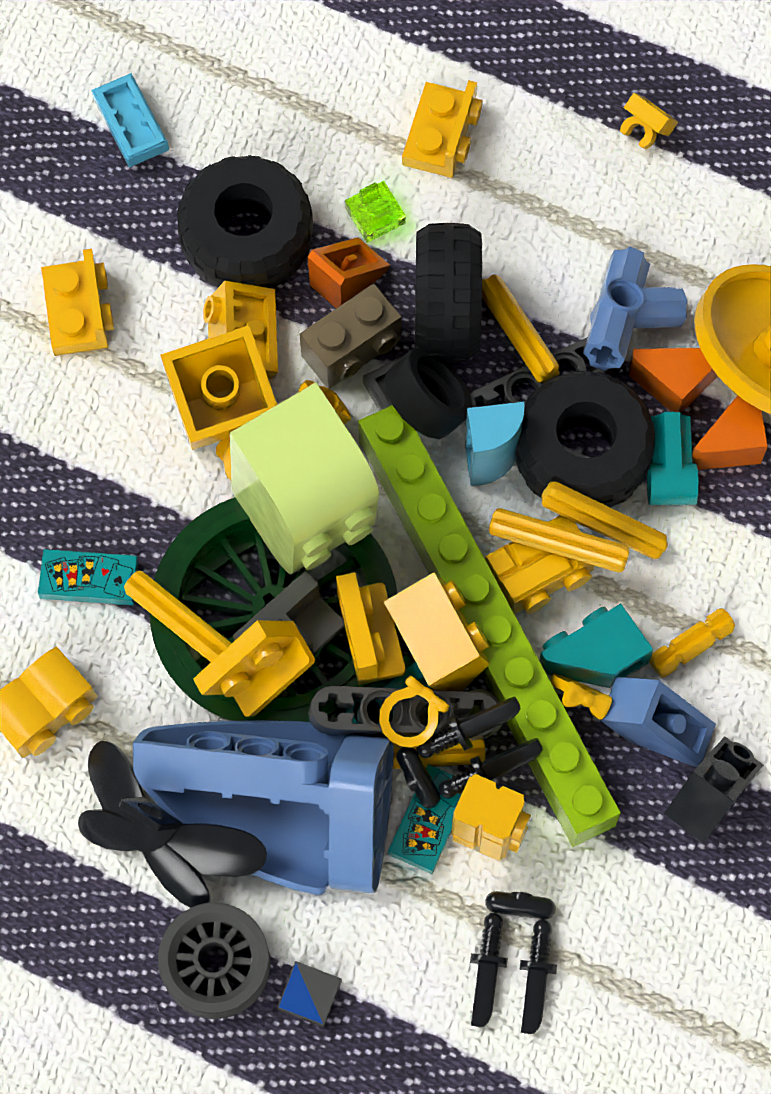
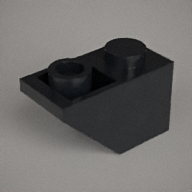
[664,736,764,843]

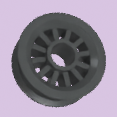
[158,903,271,1019]

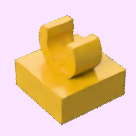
[620,93,678,149]

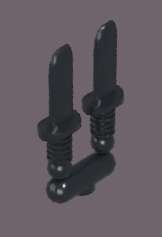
[396,697,543,808]
[470,891,557,1034]

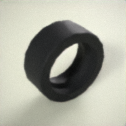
[384,348,473,440]

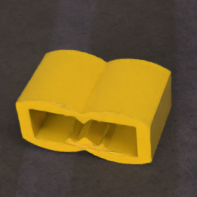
[0,646,97,759]

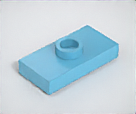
[91,73,169,168]

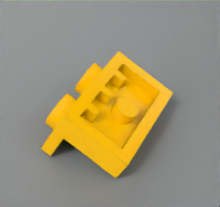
[402,80,483,178]
[41,248,114,356]
[203,281,278,379]
[336,572,405,685]
[193,620,315,717]

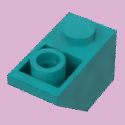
[539,603,653,688]

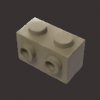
[299,283,401,389]

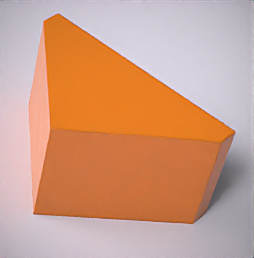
[308,237,390,308]
[629,348,718,413]
[692,395,768,470]

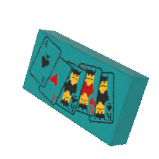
[38,549,139,606]
[388,764,462,875]

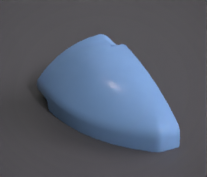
[133,720,394,895]

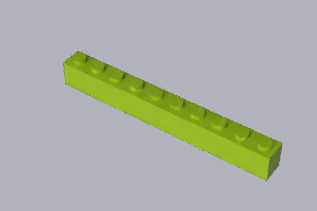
[358,405,621,848]

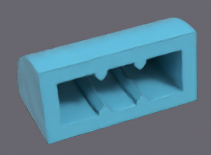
[465,402,524,486]

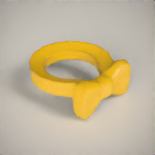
[550,673,612,720]
[379,676,449,748]

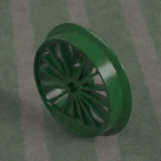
[149,497,397,722]

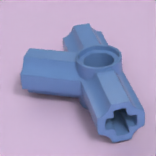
[583,247,688,371]

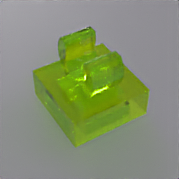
[345,181,406,243]

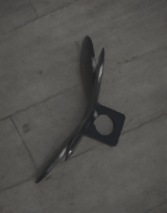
[78,741,267,908]

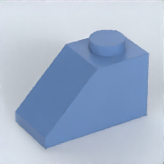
[600,677,716,767]

